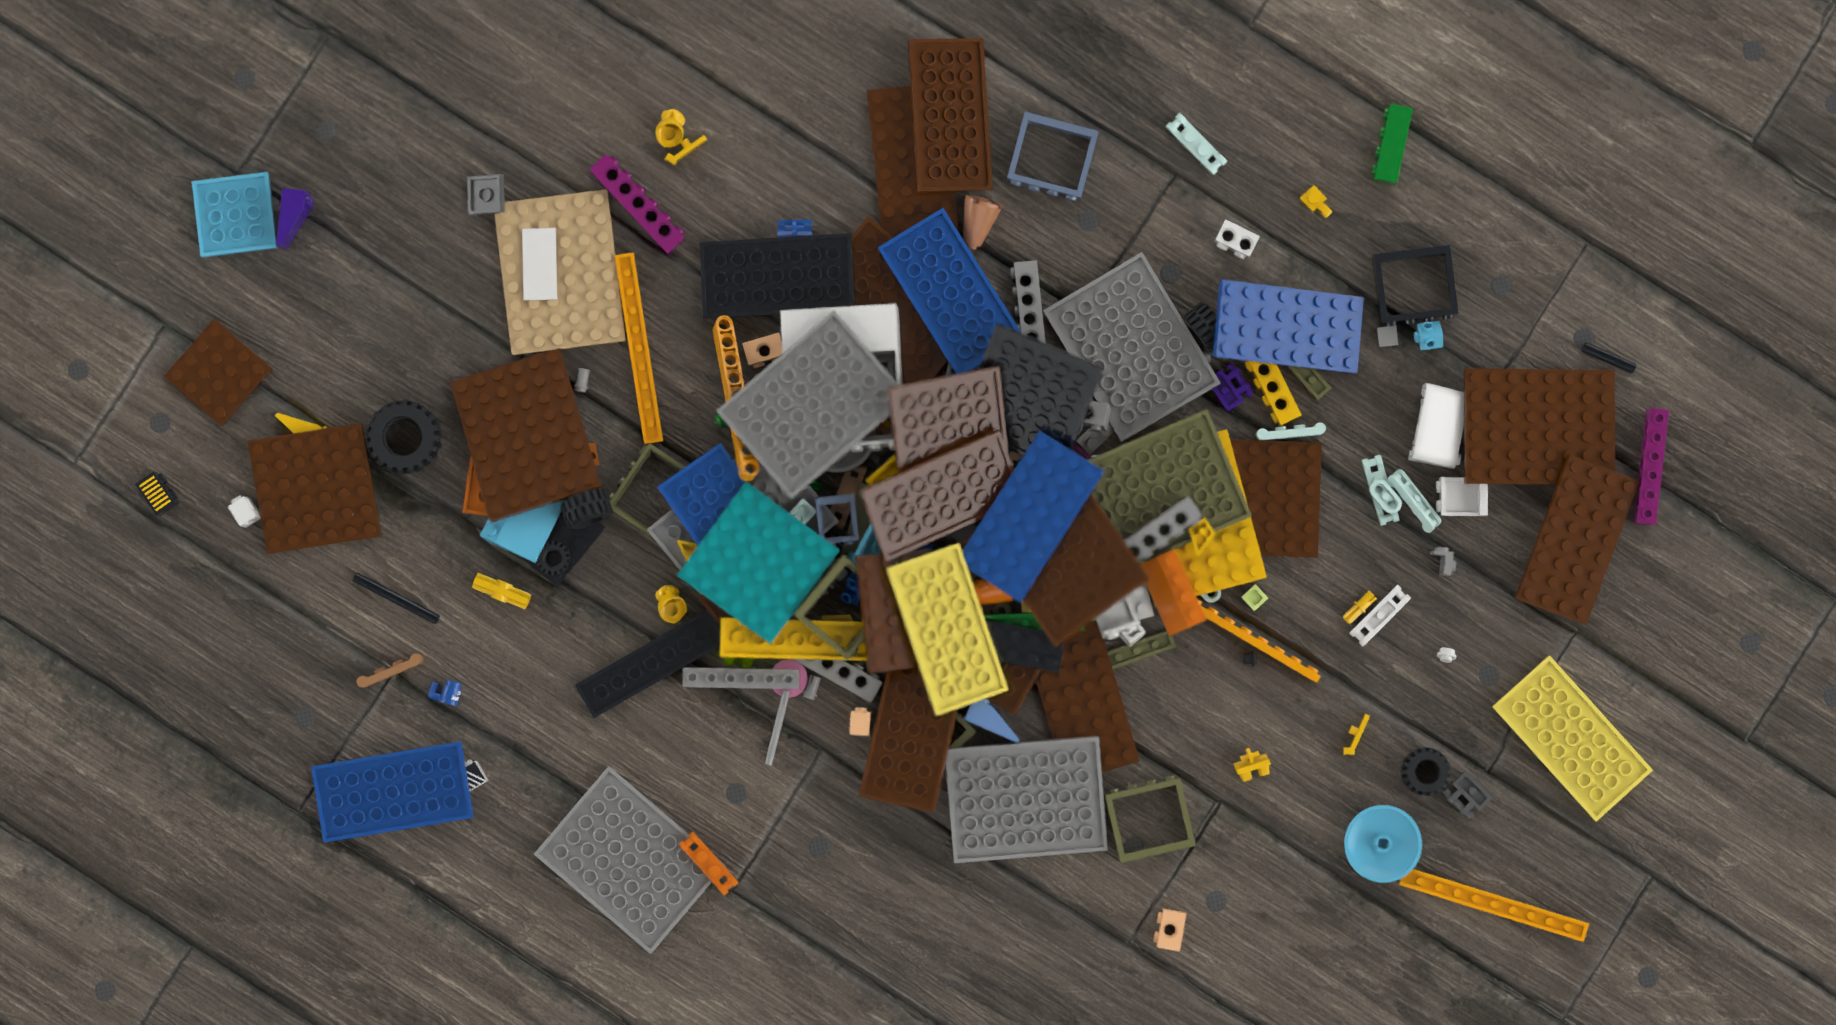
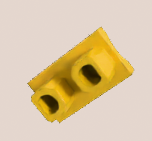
[1233,748,1271,782]

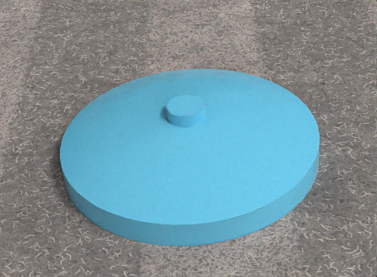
[1344,805,1422,883]

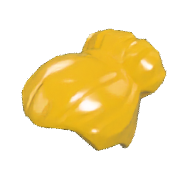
[655,109,685,148]
[655,585,687,623]

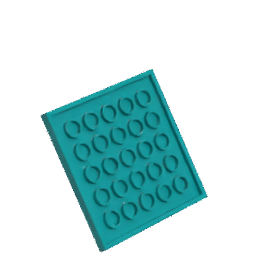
[677,482,840,644]

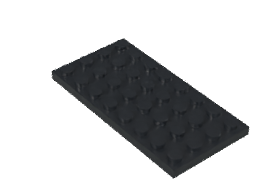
[700,233,855,319]

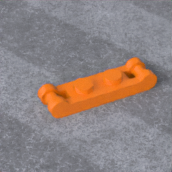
[679,831,739,896]

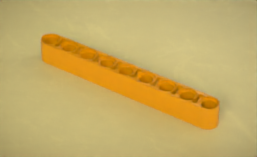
[713,315,759,482]

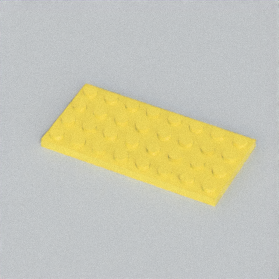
[886,543,1008,716]
[1492,655,1653,822]

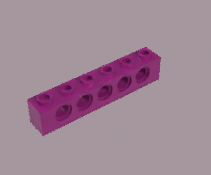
[589,154,685,255]
[1633,408,1669,525]

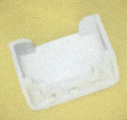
[1408,383,1464,469]

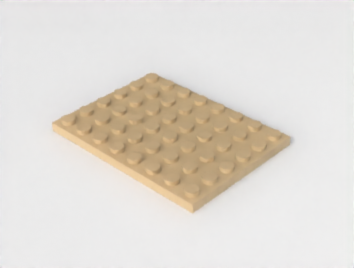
[495,189,626,356]

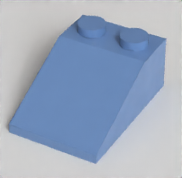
[965,699,1019,743]

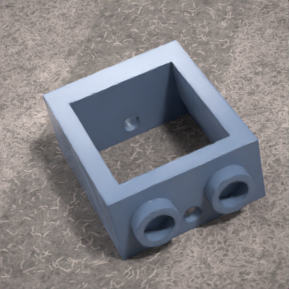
[815,493,859,546]

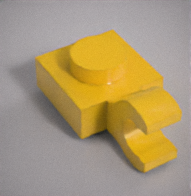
[1300,185,1332,218]

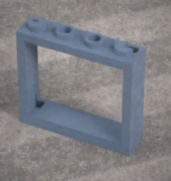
[1007,112,1099,201]

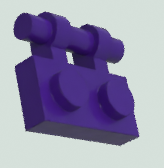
[1212,363,1254,412]

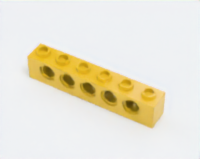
[1245,361,1301,426]

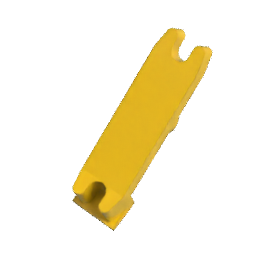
[664,135,707,165]
[1343,714,1370,755]

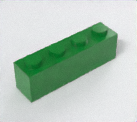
[1371,104,1413,185]

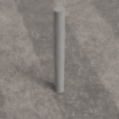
[765,689,790,765]

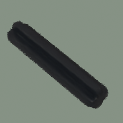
[1581,342,1636,373]

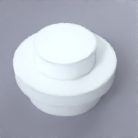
[1437,648,1456,663]

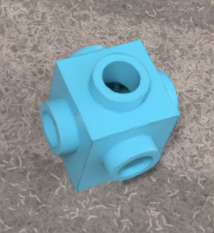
[1414,321,1443,351]

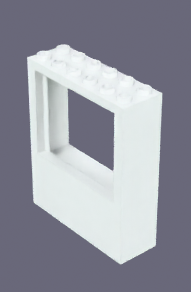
[780,304,903,452]

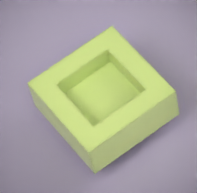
[1241,584,1268,611]

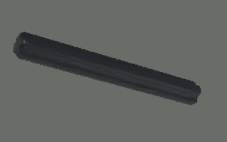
[352,573,440,624]

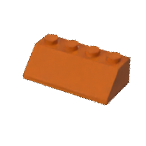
[1141,549,1207,636]

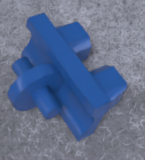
[778,220,812,237]
[841,571,860,606]

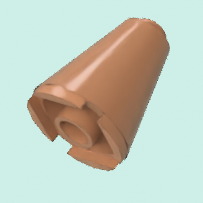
[962,195,1003,249]

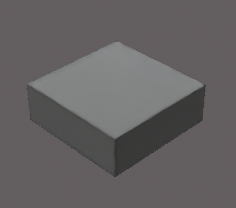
[1377,326,1398,347]

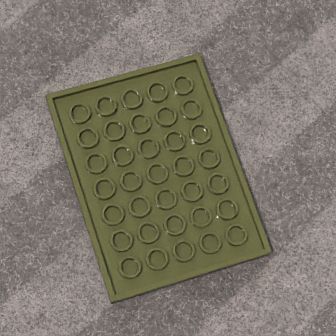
[1087,409,1252,564]

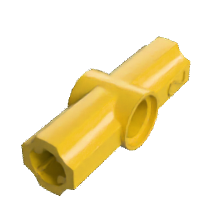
[472,573,532,610]

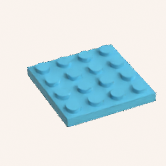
[192,172,278,258]

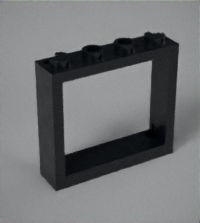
[1372,245,1459,327]

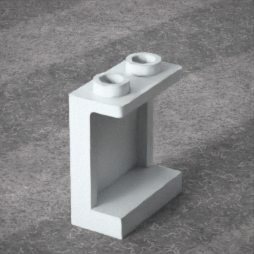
[1436,477,1488,516]
[1096,595,1140,640]

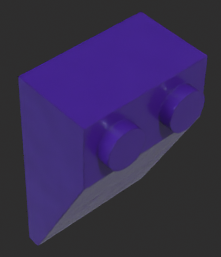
[276,188,314,250]

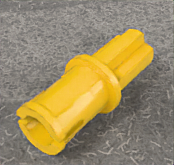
[1343,590,1377,624]

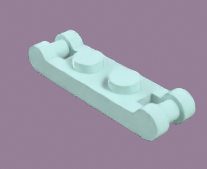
[1166,113,1227,175]
[1256,423,1326,441]
[1361,455,1399,526]
[1387,469,1441,533]

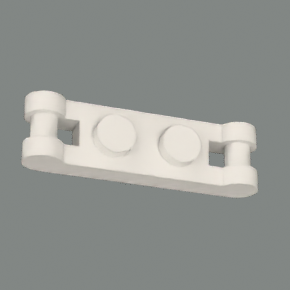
[1349,584,1411,647]

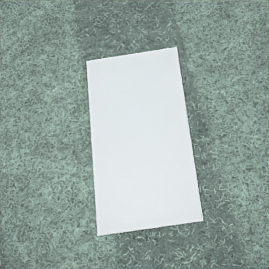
[522,228,557,300]

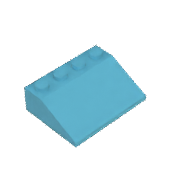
[480,500,565,563]

